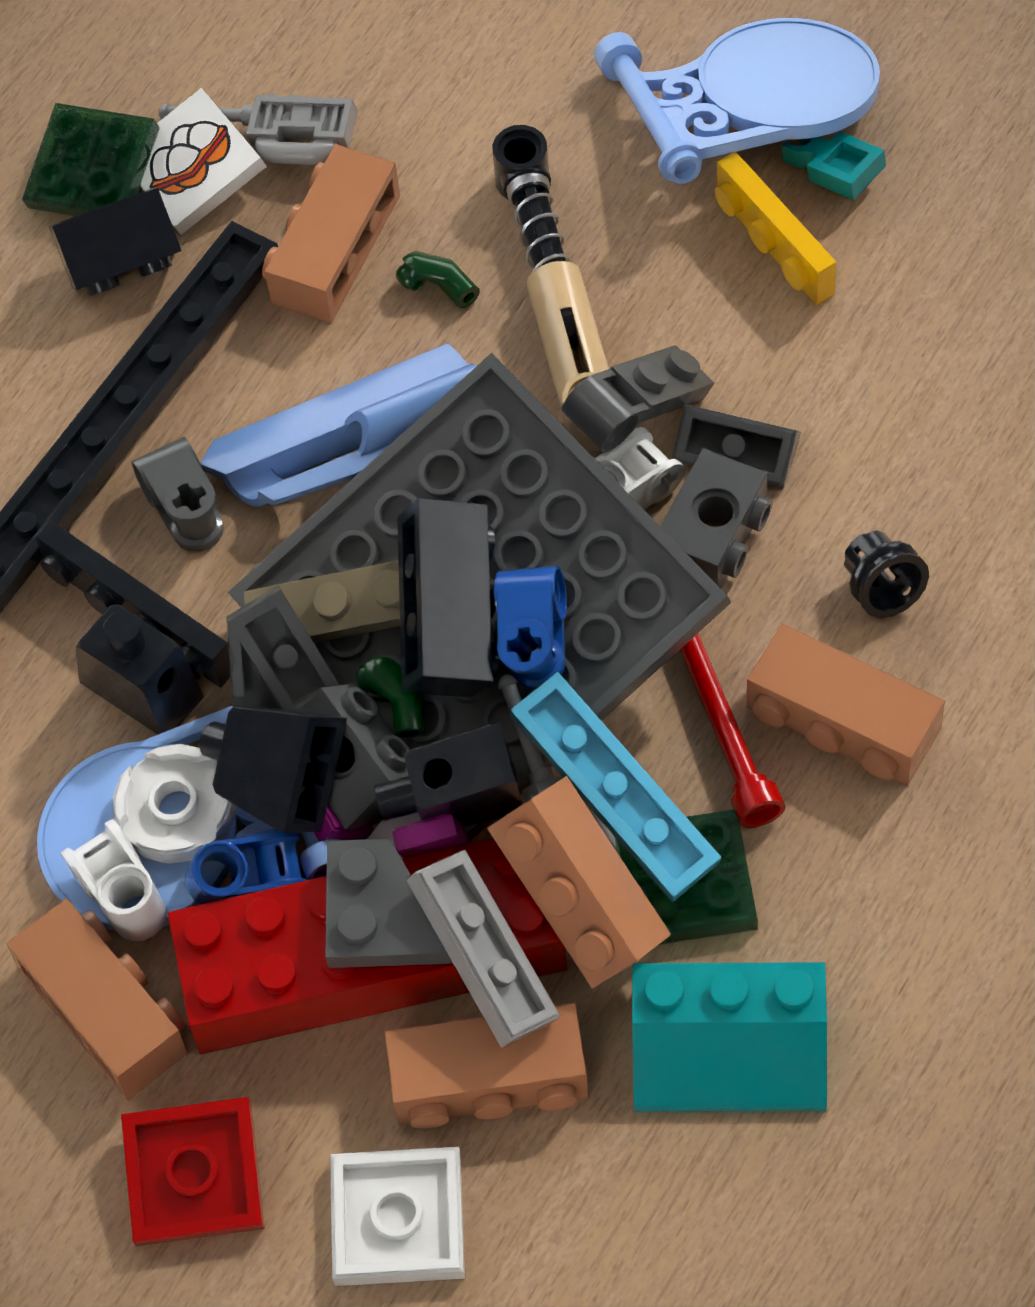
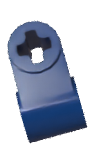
[494,566,567,690]
[185,829,306,904]

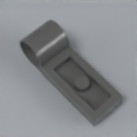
[562,345,715,453]

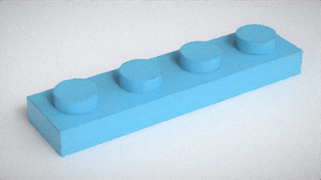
[510,672,722,903]

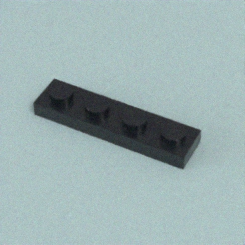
[35,520,231,688]

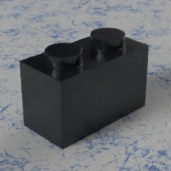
[49,187,182,296]

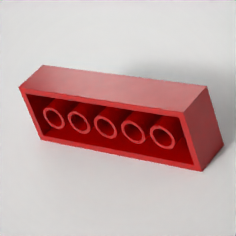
[168,838,568,1055]

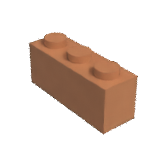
[262,144,400,324]
[746,623,945,786]
[487,776,671,989]
[6,898,188,1100]
[385,1003,589,1129]

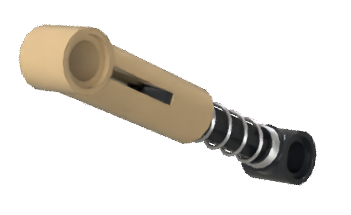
[492,125,609,451]

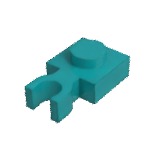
[781,131,886,200]

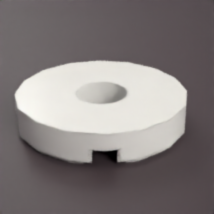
[113,744,237,864]

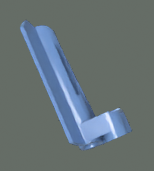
[200,343,476,507]

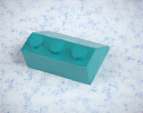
[632,962,827,1112]

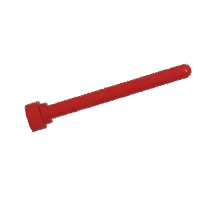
[680,633,786,828]

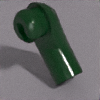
[396,251,480,308]
[356,656,425,737]

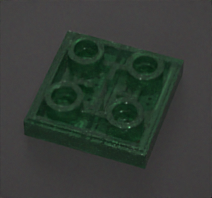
[22,103,160,216]
[617,809,758,945]

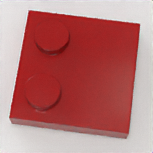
[121,1097,265,1246]

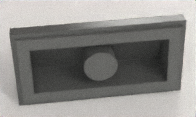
[672,404,801,487]

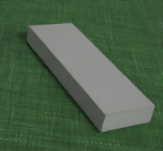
[406,850,560,1048]

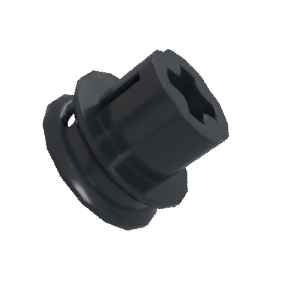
[844,530,929,618]

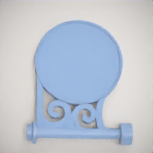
[594,18,880,184]
[37,706,340,931]

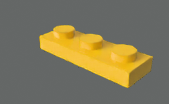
[715,152,836,305]

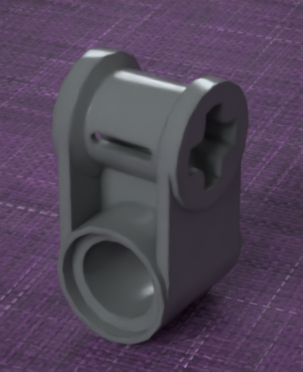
[131,437,224,551]

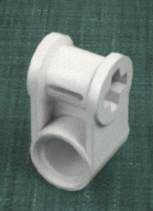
[595,427,685,510]
[60,819,167,941]

